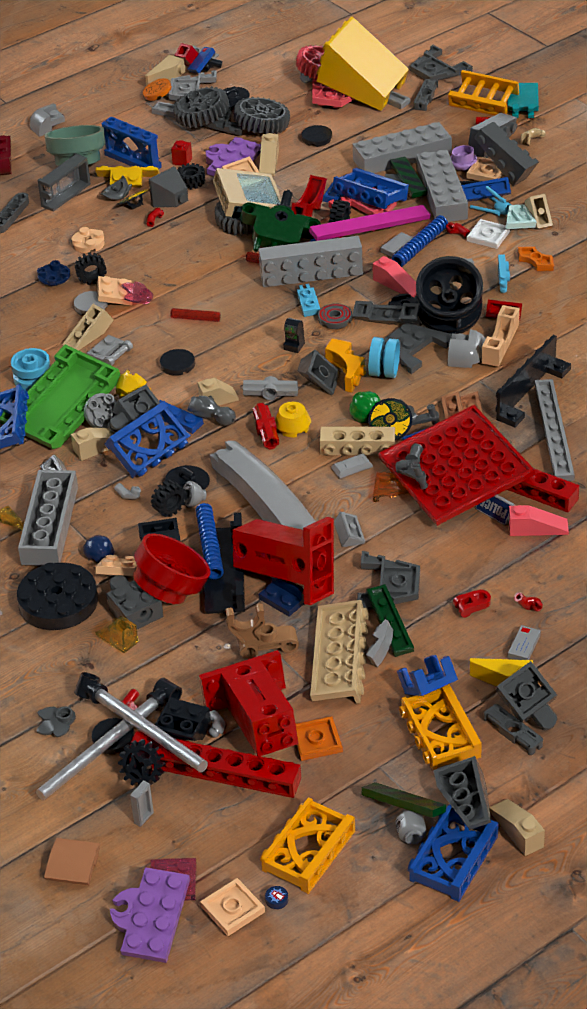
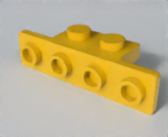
[95,166,160,187]

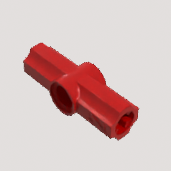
[253,403,279,450]

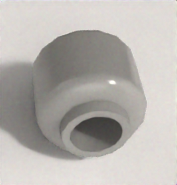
[395,810,427,844]

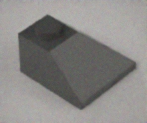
[149,166,188,207]
[297,350,341,395]

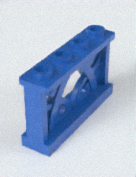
[101,117,162,169]
[332,168,409,209]
[0,384,29,449]
[105,401,191,479]
[407,805,498,902]

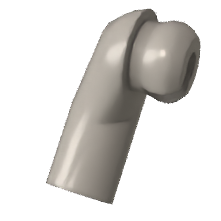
[114,483,141,499]
[208,710,226,738]

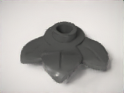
[37,706,76,737]

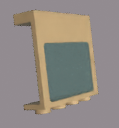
[213,168,282,217]

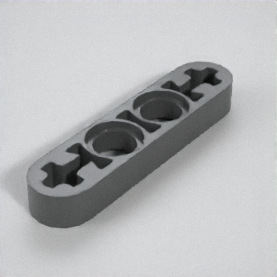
[0,192,29,233]

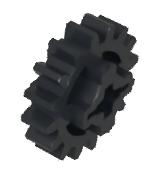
[118,739,166,786]

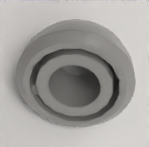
[183,481,207,508]

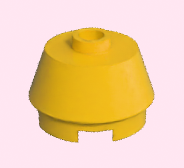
[115,370,151,399]
[275,402,311,438]

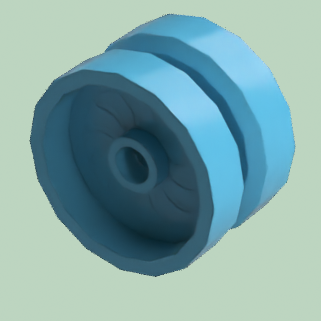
[368,337,400,378]
[11,348,51,391]

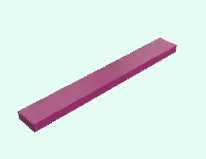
[309,205,431,241]

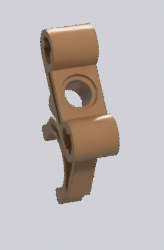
[226,603,299,659]

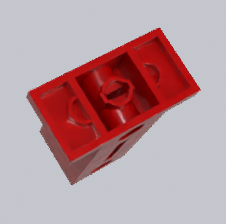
[232,517,334,606]
[199,650,299,757]

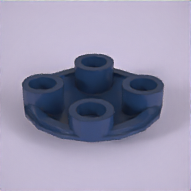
[37,260,70,286]

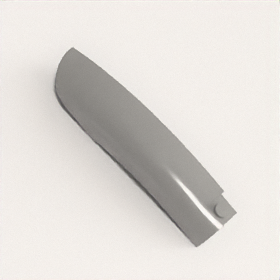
[210,441,316,530]

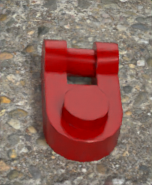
[453,589,491,618]

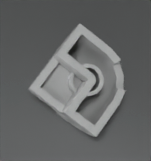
[30,103,65,137]
[448,329,486,368]

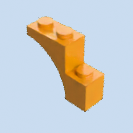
[325,338,367,393]

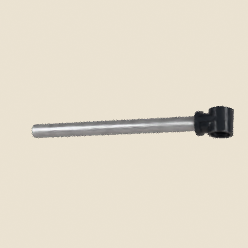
[74,672,208,772]
[36,678,182,800]

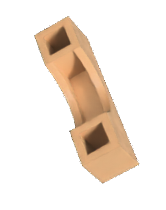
[482,305,520,367]

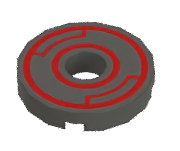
[318,303,352,329]

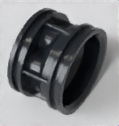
[416,256,483,334]

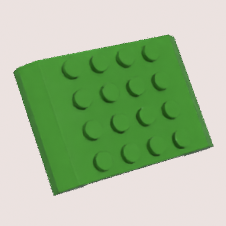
[0,344,120,449]

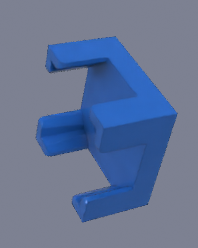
[397,655,458,696]

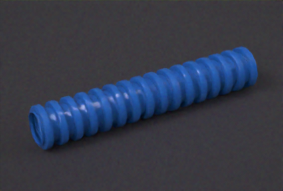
[392,215,448,267]
[195,503,224,579]

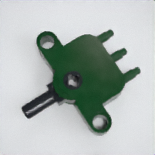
[240,189,321,252]

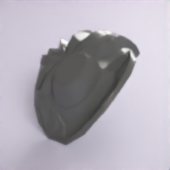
[101,176,132,200]

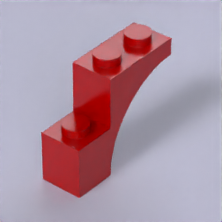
[291,175,327,217]

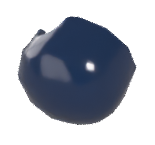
[83,535,115,563]

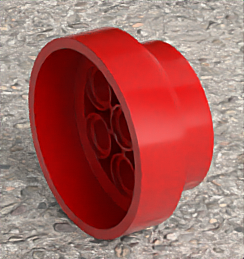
[133,534,211,604]

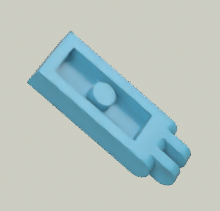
[498,254,510,293]
[297,284,320,317]

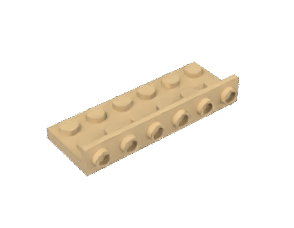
[310,600,369,704]

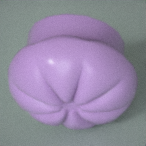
[450,145,477,171]

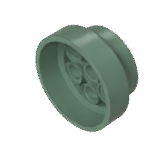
[44,125,106,166]

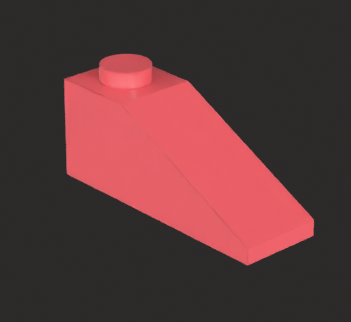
[373,256,416,297]
[509,505,569,536]

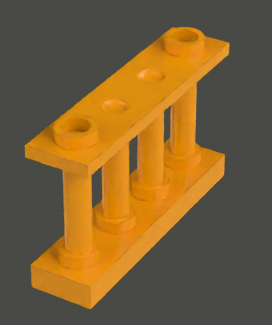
[448,70,519,116]

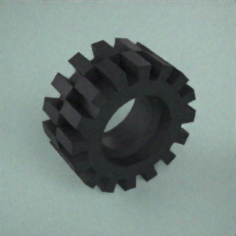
[177,163,205,190]
[329,200,351,223]
[75,252,107,285]
[151,480,187,517]

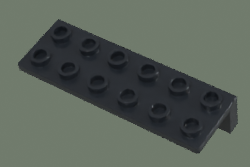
[495,335,571,428]
[204,512,245,614]

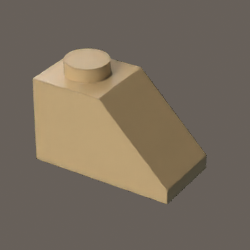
[524,194,553,229]
[197,378,239,406]

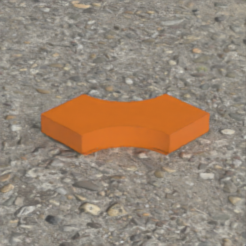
[518,246,554,271]

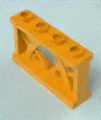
[399,684,482,771]
[260,797,355,894]

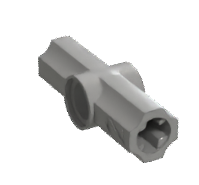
[243,376,298,400]

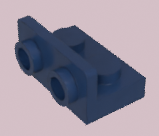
[259,577,304,617]

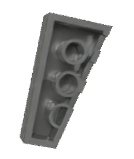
[468,113,517,158]
[474,121,539,186]

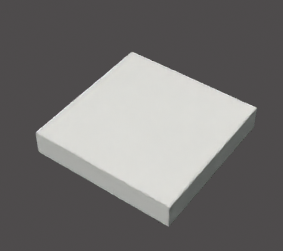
[467,219,510,249]

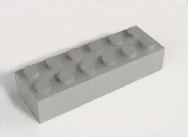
[352,122,452,173]
[416,150,468,222]
[258,236,363,287]
[18,470,78,566]

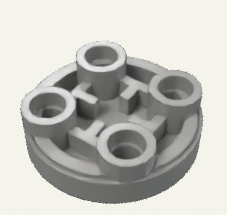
[84,393,117,428]

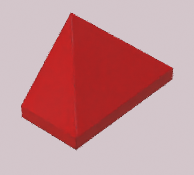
[485,299,522,321]

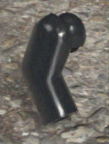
[202,58,223,72]

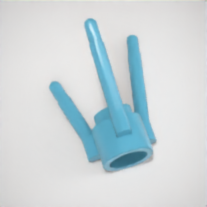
[470,186,511,216]

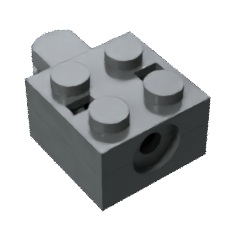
[108,385,164,438]
[107,575,164,633]
[496,661,557,730]

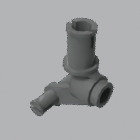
[399,399,440,426]
[396,443,428,489]

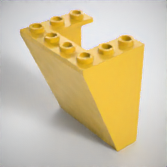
[317,17,409,111]

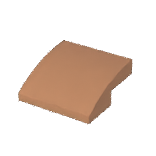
[441,391,484,419]
[44,838,100,886]

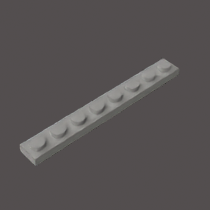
[535,379,575,481]

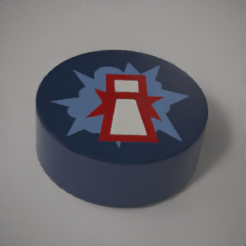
[265,886,288,909]

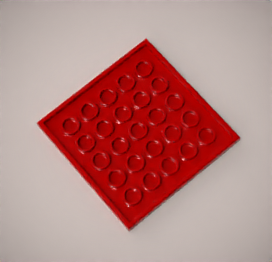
[378,405,535,526]

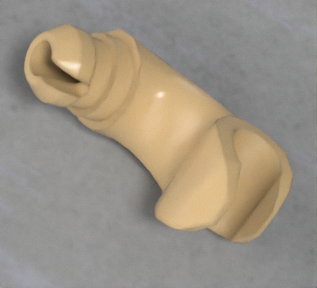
[520,128,546,145]

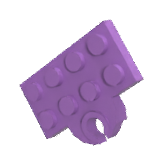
[206,137,261,176]
[110,867,190,963]

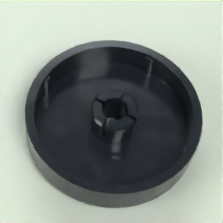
[17,563,98,630]

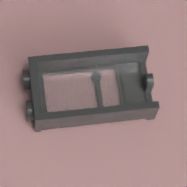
[37,153,91,212]

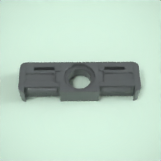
[414,79,438,111]
[484,704,543,755]

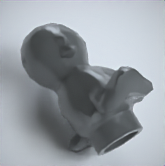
[187,395,236,426]

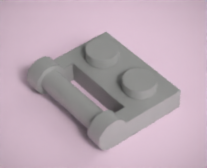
[87,335,133,366]

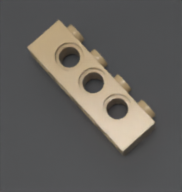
[320,427,395,455]

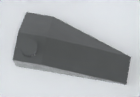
[434,756,491,830]

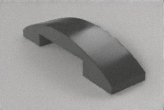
[352,301,420,324]

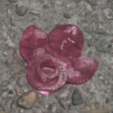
[121,281,153,304]

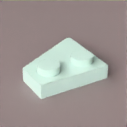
[506,204,537,229]

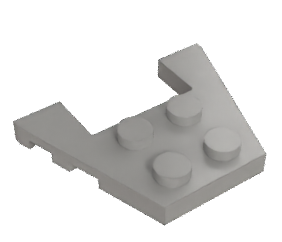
[169,70,217,100]

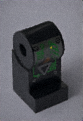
[283,318,305,353]

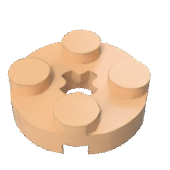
[72,227,105,253]

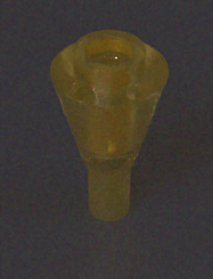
[0,506,25,530]

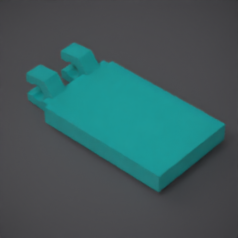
[508,83,539,118]

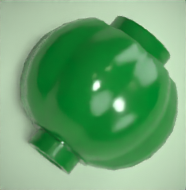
[349,391,381,423]

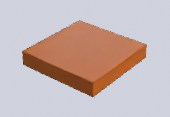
[296,716,343,761]

